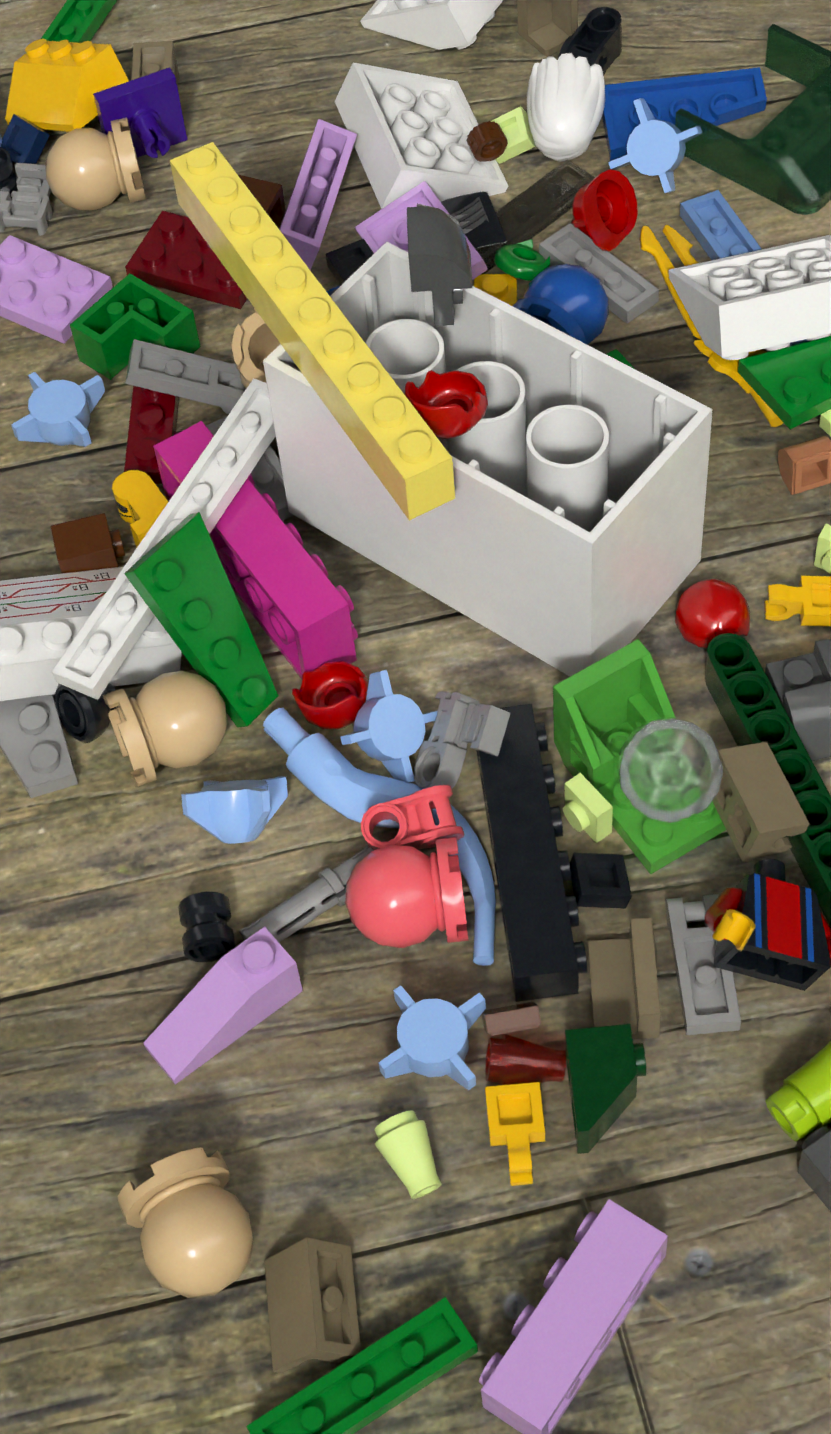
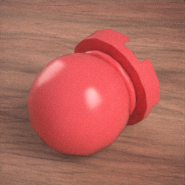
[345,838,468,948]

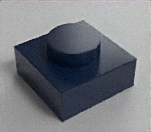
[1,114,50,164]

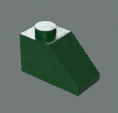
[565,1024,646,1154]

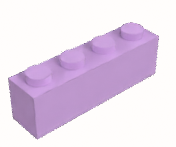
[279,119,357,271]
[479,1199,668,1434]

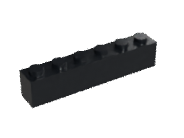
[476,704,587,1002]

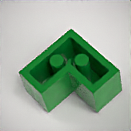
[70,273,201,380]

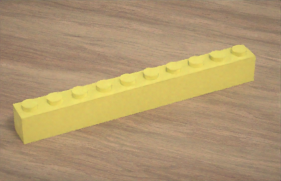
[170,142,455,521]

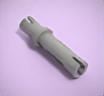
[239,845,374,942]

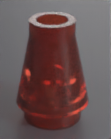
[485,1034,566,1085]

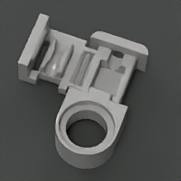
[0,163,53,236]
[414,691,511,788]

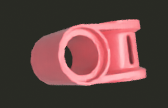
[361,785,464,850]

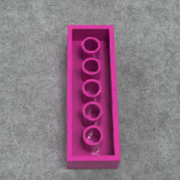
[153,421,358,679]

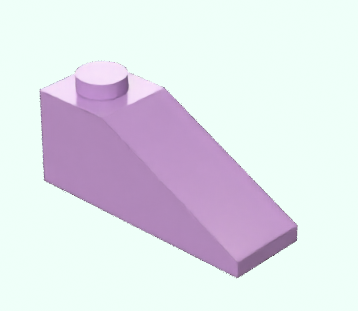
[143,926,303,1085]

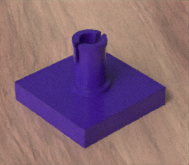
[93,67,187,158]

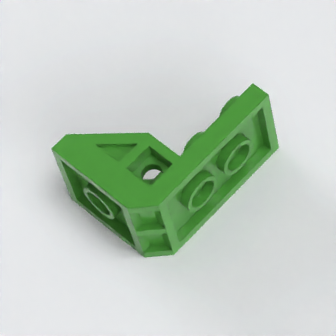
[553,639,726,874]

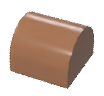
[778,436,831,495]

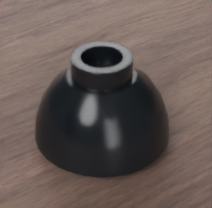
[55,683,116,743]

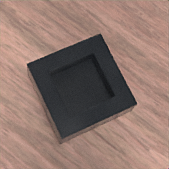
[326,238,374,286]
[569,852,632,909]

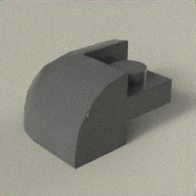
[407,203,472,326]
[765,639,831,761]

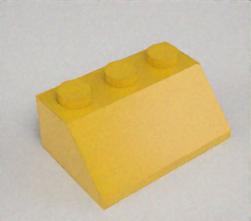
[5,39,129,132]

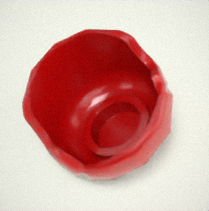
[404,370,488,440]
[675,579,750,648]
[292,661,369,729]

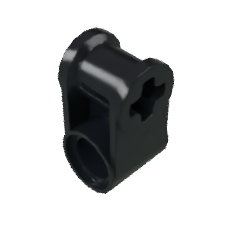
[558,7,622,76]

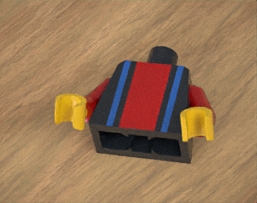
[704,859,831,991]

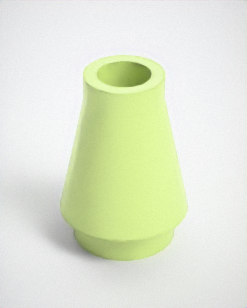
[374,1110,442,1199]

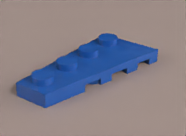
[602,67,767,161]

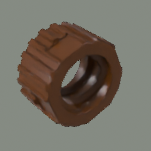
[466,121,508,162]

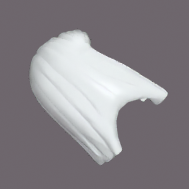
[527,53,605,162]

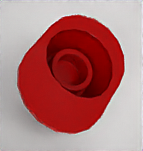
[571,169,638,252]

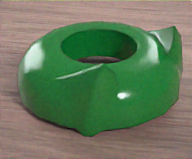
[494,239,550,281]

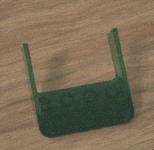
[675,24,831,215]

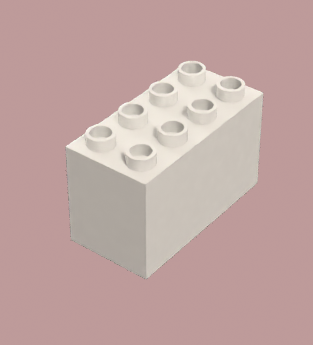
[263,242,713,676]

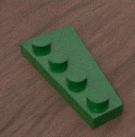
[738,336,831,430]
[124,512,279,728]

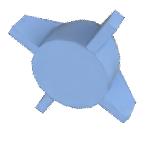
[608,98,702,193]
[11,372,105,447]
[340,670,438,783]
[181,776,288,844]
[378,985,486,1091]

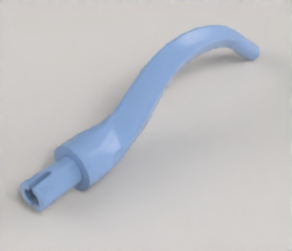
[263,708,496,966]

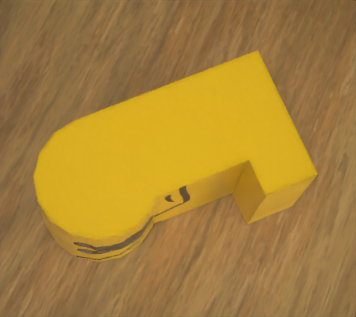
[112,470,169,548]

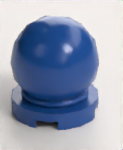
[513,264,609,345]

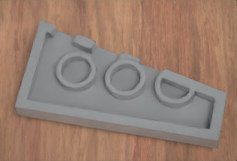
[0,694,78,798]

